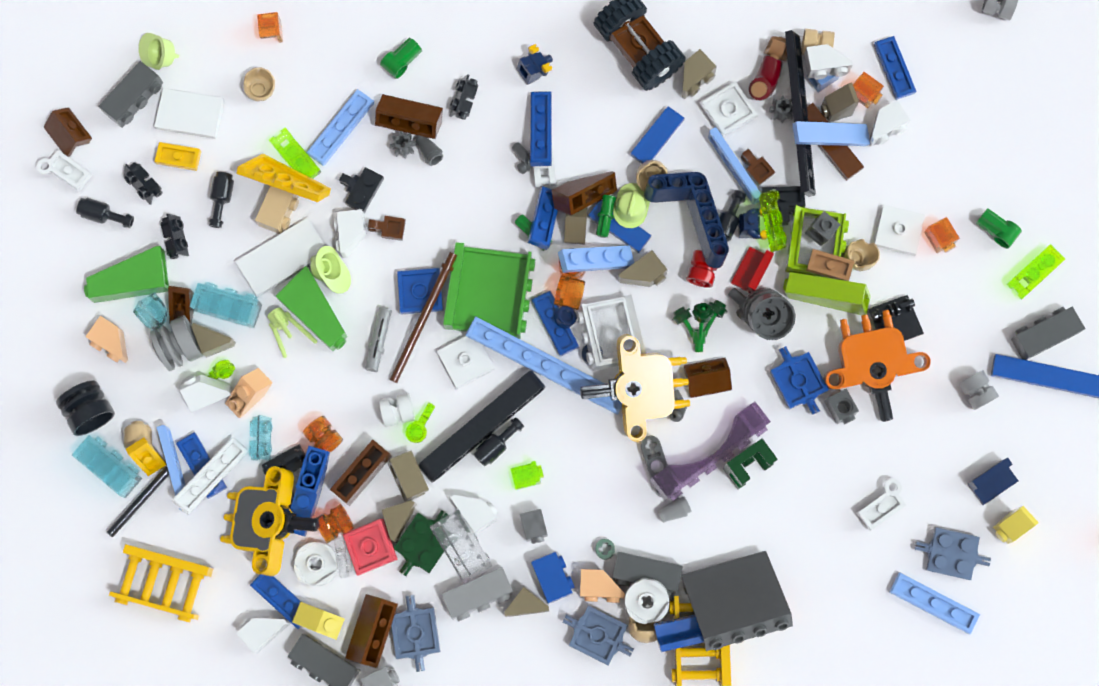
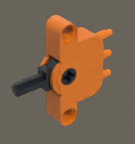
[823,310,931,422]

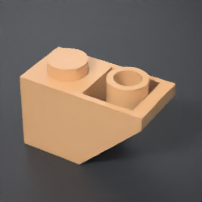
[85,316,128,363]
[225,368,273,418]
[580,569,625,603]

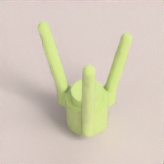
[267,307,317,358]

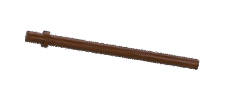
[390,252,457,383]

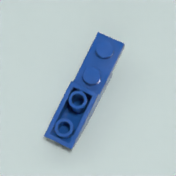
[290,446,330,537]

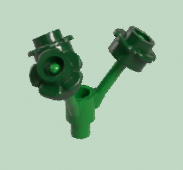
[672,300,728,352]

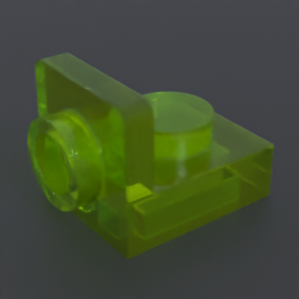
[510,461,544,490]

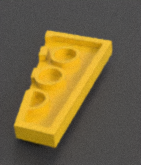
[236,154,331,202]

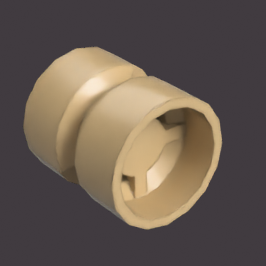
[801,28,835,55]

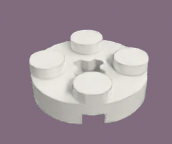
[294,542,339,586]
[625,578,669,624]

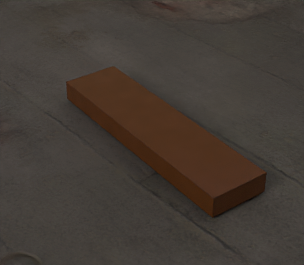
[807,103,864,181]

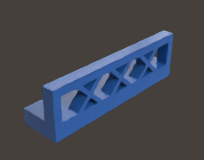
[654,615,704,652]

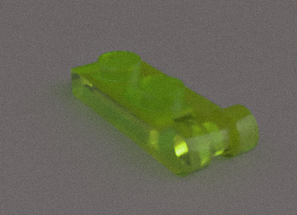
[269,127,321,179]
[759,189,787,252]
[1006,244,1066,300]

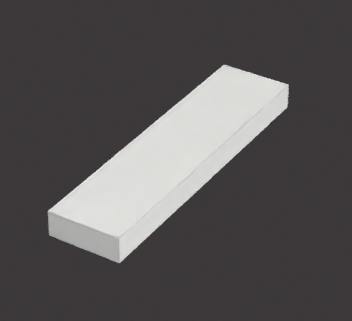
[172,437,248,515]

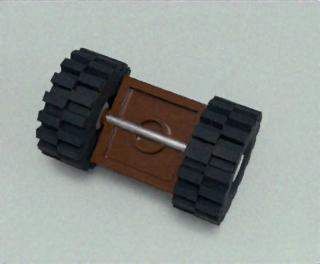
[593,0,686,91]

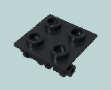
[868,295,924,341]

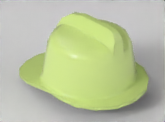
[139,33,179,70]
[613,183,650,228]
[310,246,351,293]

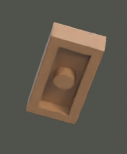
[806,249,854,281]

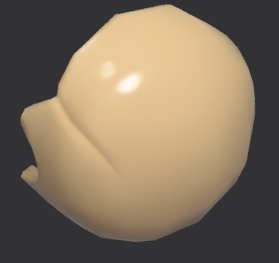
[243,67,275,102]
[636,160,668,191]
[845,239,880,271]
[628,617,660,643]

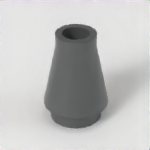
[416,136,443,166]

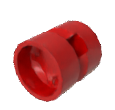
[686,250,718,288]

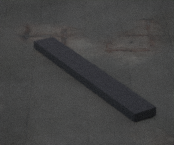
[785,30,816,197]

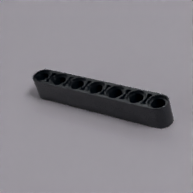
[418,370,546,483]

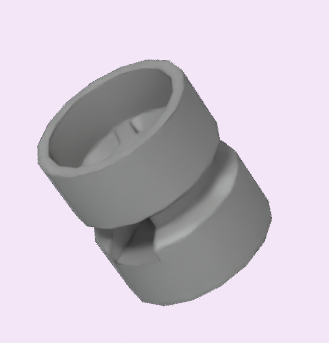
[982,0,1018,21]
[959,370,999,410]

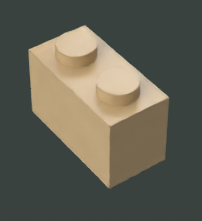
[255,186,299,234]

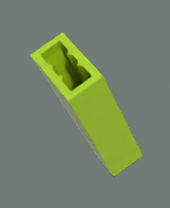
[783,272,871,316]

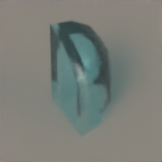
[133,292,168,330]

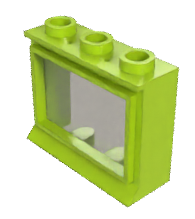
[785,205,849,279]

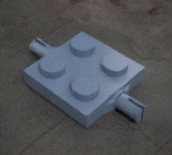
[915,527,991,580]
[391,595,441,672]
[562,605,634,666]

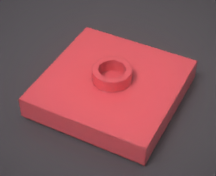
[343,519,398,576]

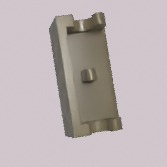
[388,450,429,502]

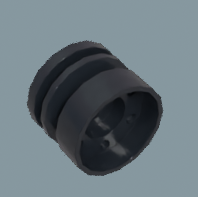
[56,380,115,436]

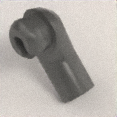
[512,142,532,174]
[728,288,746,320]
[669,390,687,422]

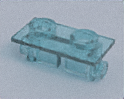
[249,415,273,461]

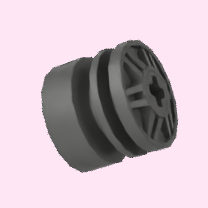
[742,288,796,340]

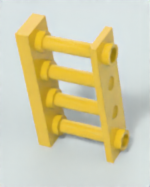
[109,544,214,623]
[669,596,731,686]

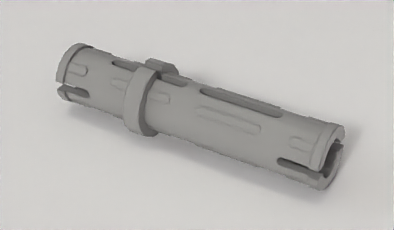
[365,307,392,372]

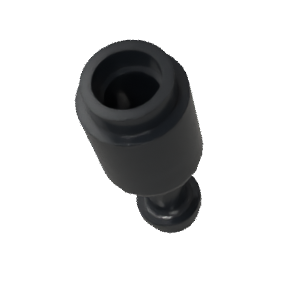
[209,172,234,228]
[719,190,746,242]
[76,198,134,228]
[473,417,524,467]

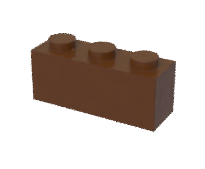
[375,94,443,139]
[330,439,392,506]
[345,594,398,668]

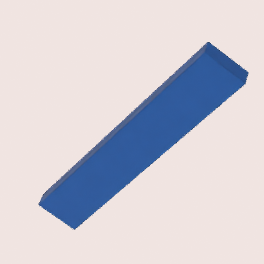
[991,354,1099,398]

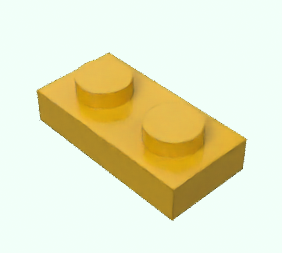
[154,142,201,171]
[126,437,167,476]

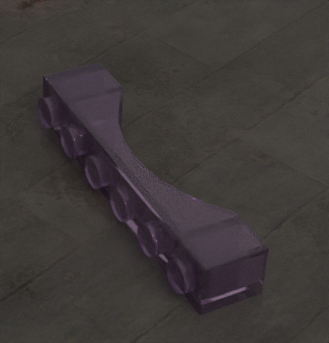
[649,401,771,501]

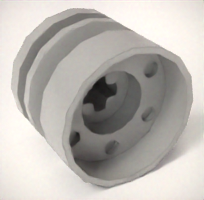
[150,315,203,371]

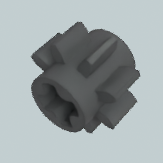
[769,95,793,123]
[390,131,416,159]

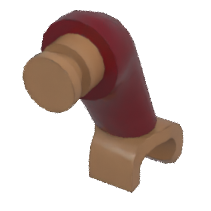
[748,36,788,101]

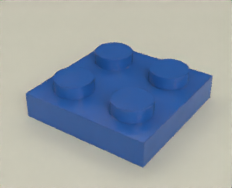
[397,268,443,315]

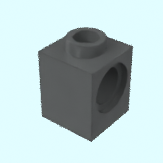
[805,211,841,246]
[824,388,859,425]

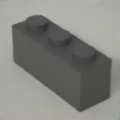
[98,61,163,128]
[1011,306,1086,360]
[612,552,683,596]
[288,634,361,686]

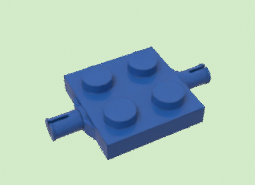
[770,346,829,415]

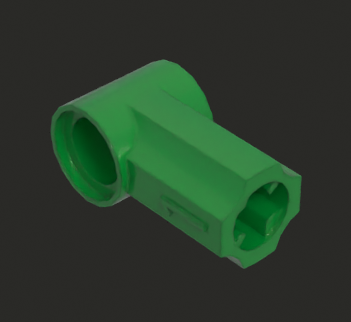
[380,37,422,79]
[976,208,1022,249]

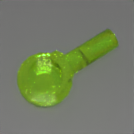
[207,360,235,380]
[405,402,436,443]

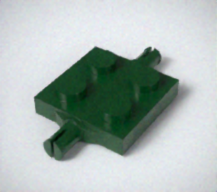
[394,510,454,577]

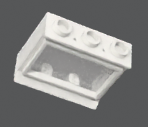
[577,294,646,371]

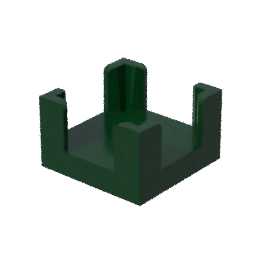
[723,438,778,490]

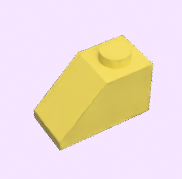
[993,506,1039,544]
[292,601,345,640]

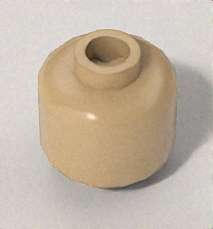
[123,421,152,449]

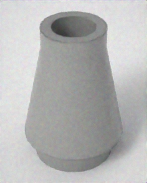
[658,496,692,523]

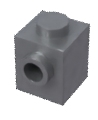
[520,509,548,544]

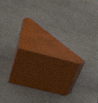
[168,286,197,324]

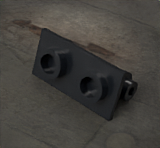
[449,74,479,120]
[123,162,163,205]
[160,214,189,259]
[261,444,305,479]

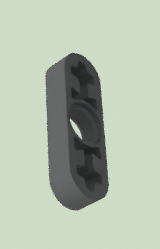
[641,435,674,497]

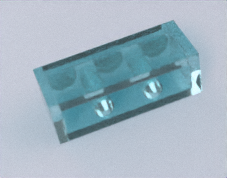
[190,282,262,328]
[72,435,143,498]

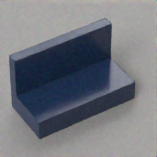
[968,457,1019,505]

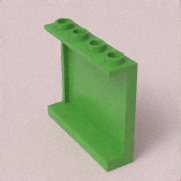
[443,242,535,339]

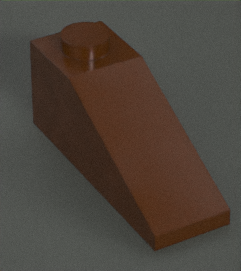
[552,171,617,215]

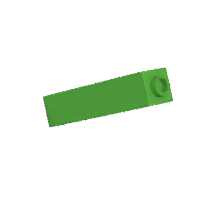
[84,246,169,303]
[276,266,348,352]

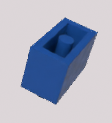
[531,552,575,604]

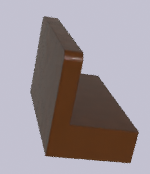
[44,107,92,157]
[684,357,732,398]

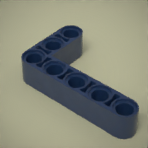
[644,172,729,269]

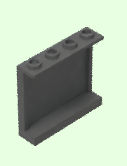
[681,551,793,651]

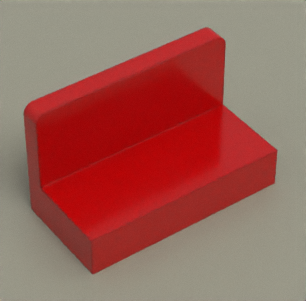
[731,247,775,293]

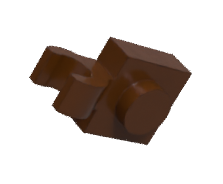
[740,149,776,187]
[368,216,406,241]

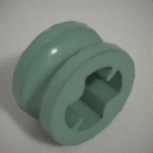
[595,539,615,560]

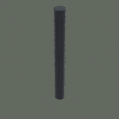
[107,466,170,537]

